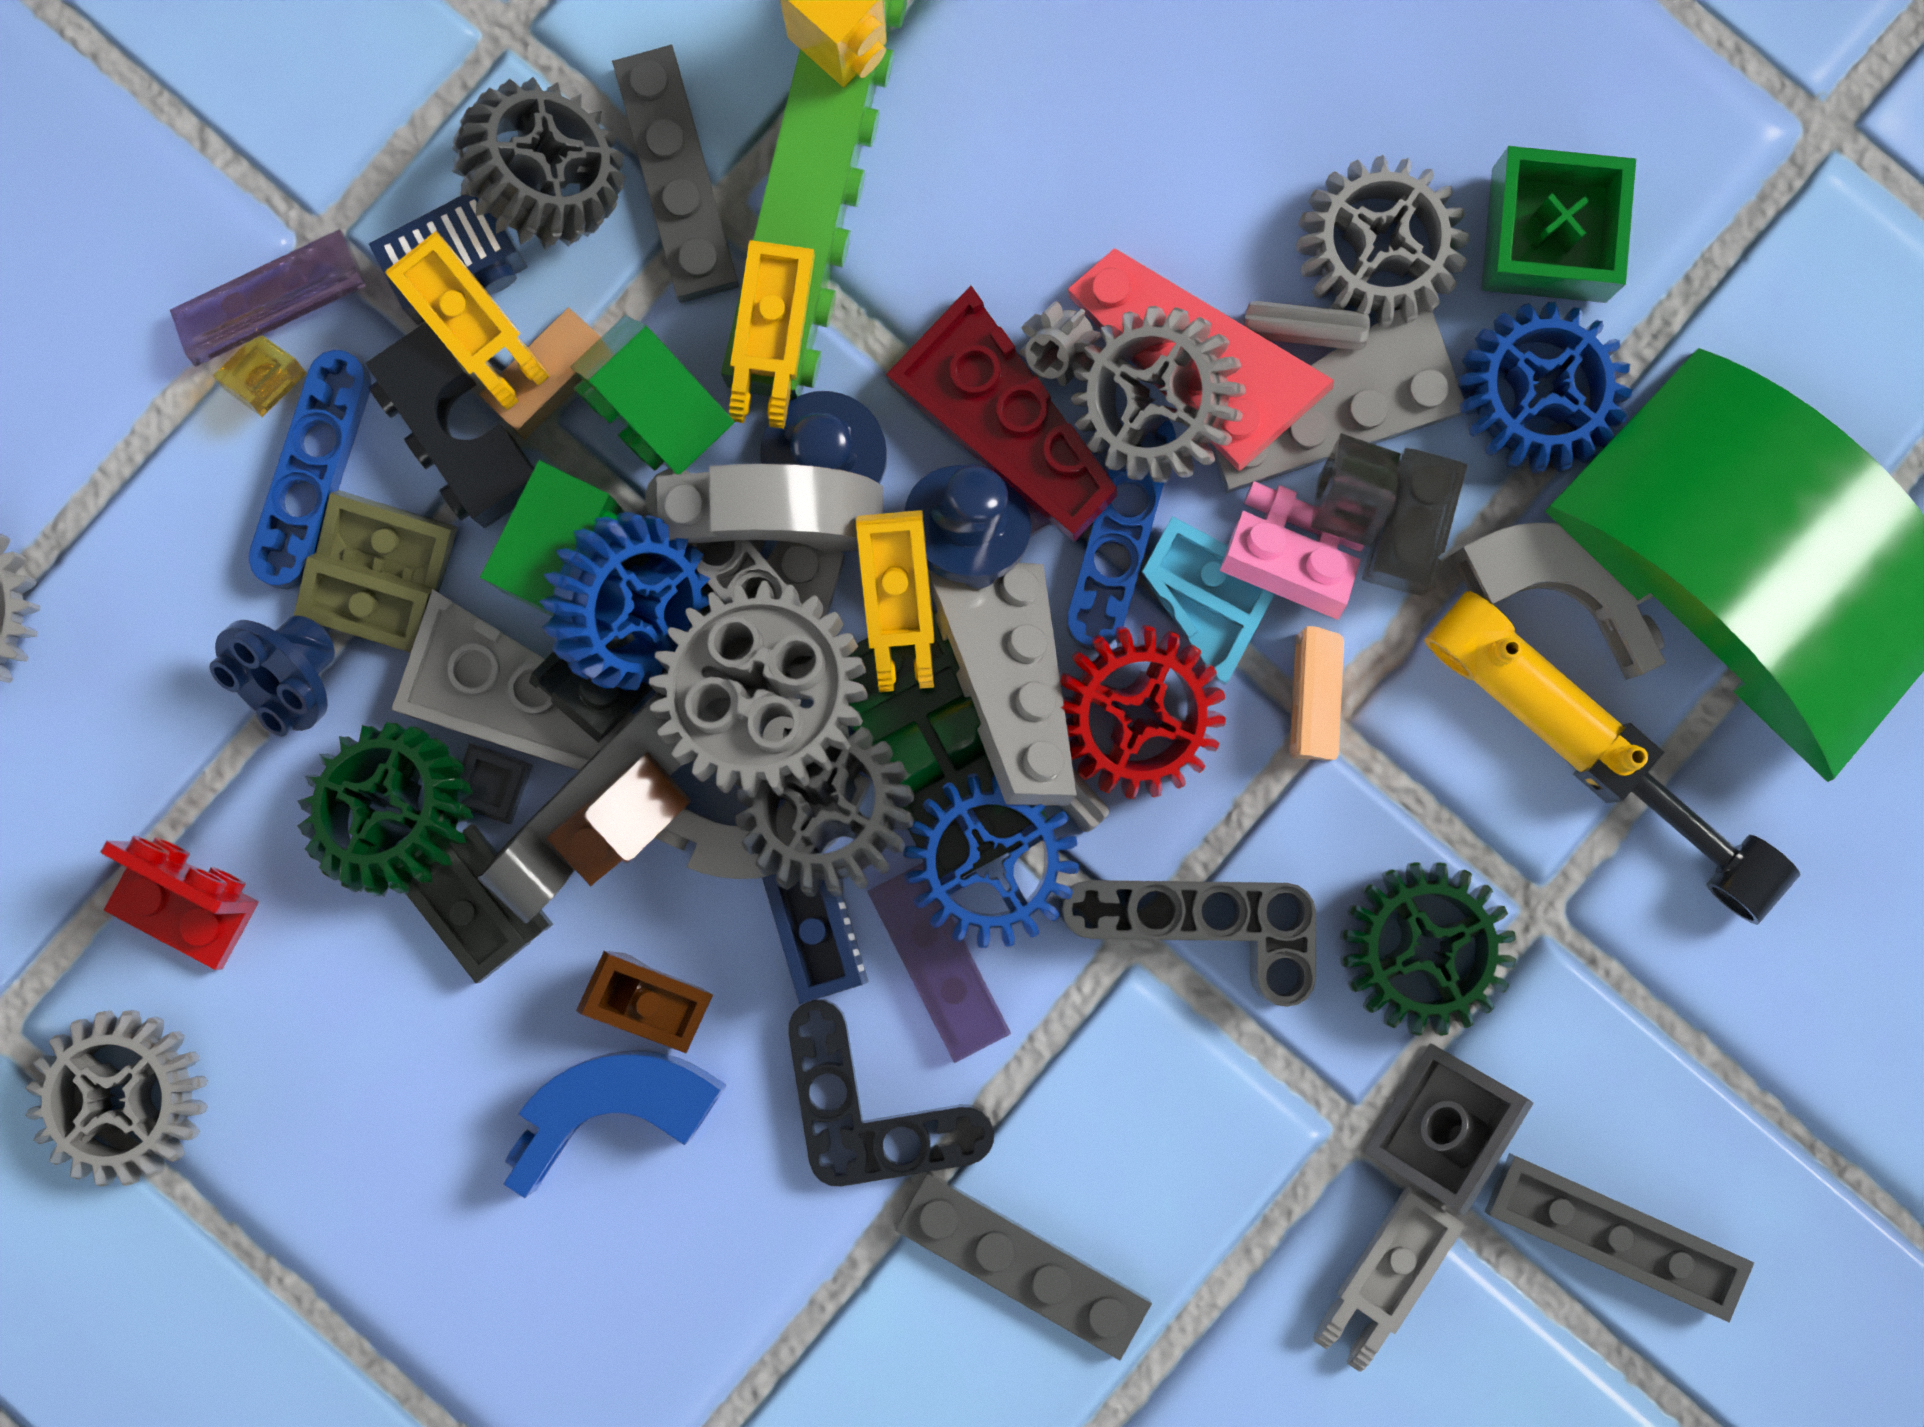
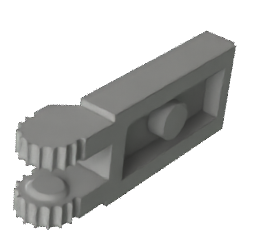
[1313,1185,1465,1372]

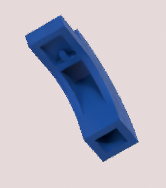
[503,1050,727,1198]

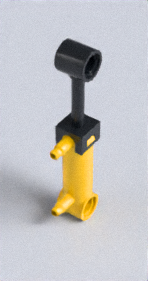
[1424,591,1801,925]

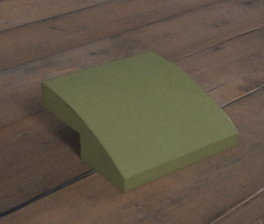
[293,490,458,653]

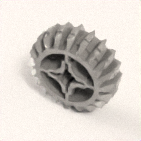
[1296,155,1469,327]
[1070,306,1246,483]
[25,1010,208,1186]

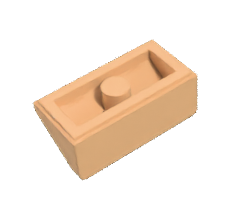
[479,307,601,440]
[1289,626,1344,761]

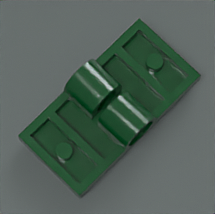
[847,605,1048,879]

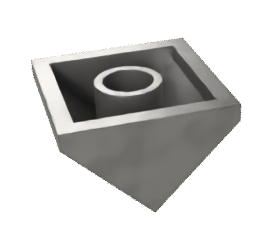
[1364,1043,1534,1216]

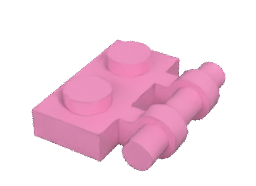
[1220,481,1370,620]

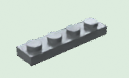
[612,44,740,303]
[1484,1153,1755,1323]
[895,1172,1152,1361]

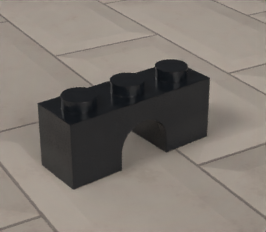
[365,322,535,528]

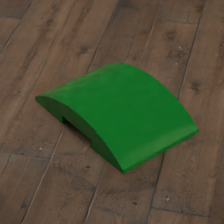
[1545,348,1924,782]

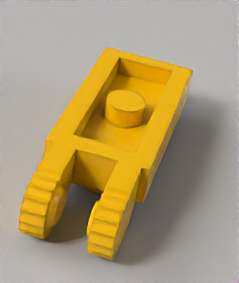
[385,231,550,410]
[729,240,815,429]
[856,510,934,692]

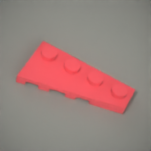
[1068,248,1334,472]

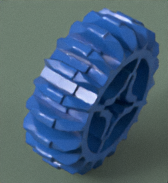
[1457,301,1633,474]
[539,512,711,691]
[903,773,1079,948]

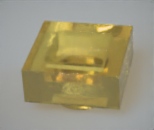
[213,332,307,417]

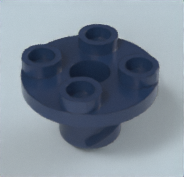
[760,391,887,484]
[903,463,1031,589]
[209,615,335,737]

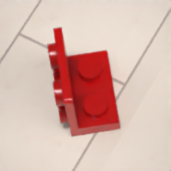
[100,835,259,970]

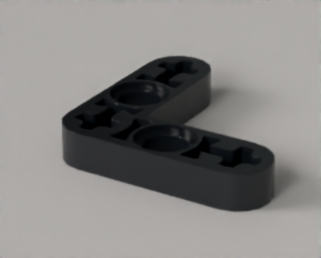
[788,999,994,1186]

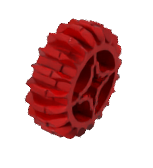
[1060,625,1226,799]

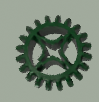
[297,722,474,897]
[1340,862,1516,1036]

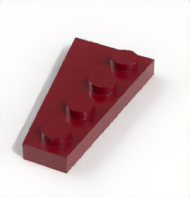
[886,285,1117,542]

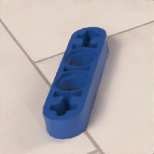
[249,350,372,589]
[1066,420,1176,650]

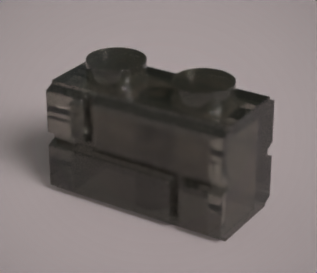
[1362,448,1468,596]

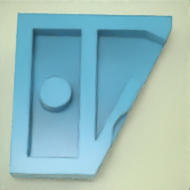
[1141,516,1275,685]

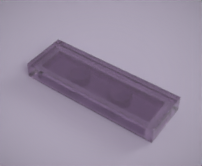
[170,229,366,367]
[867,863,1011,1063]

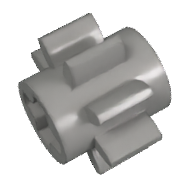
[1019,301,1101,386]

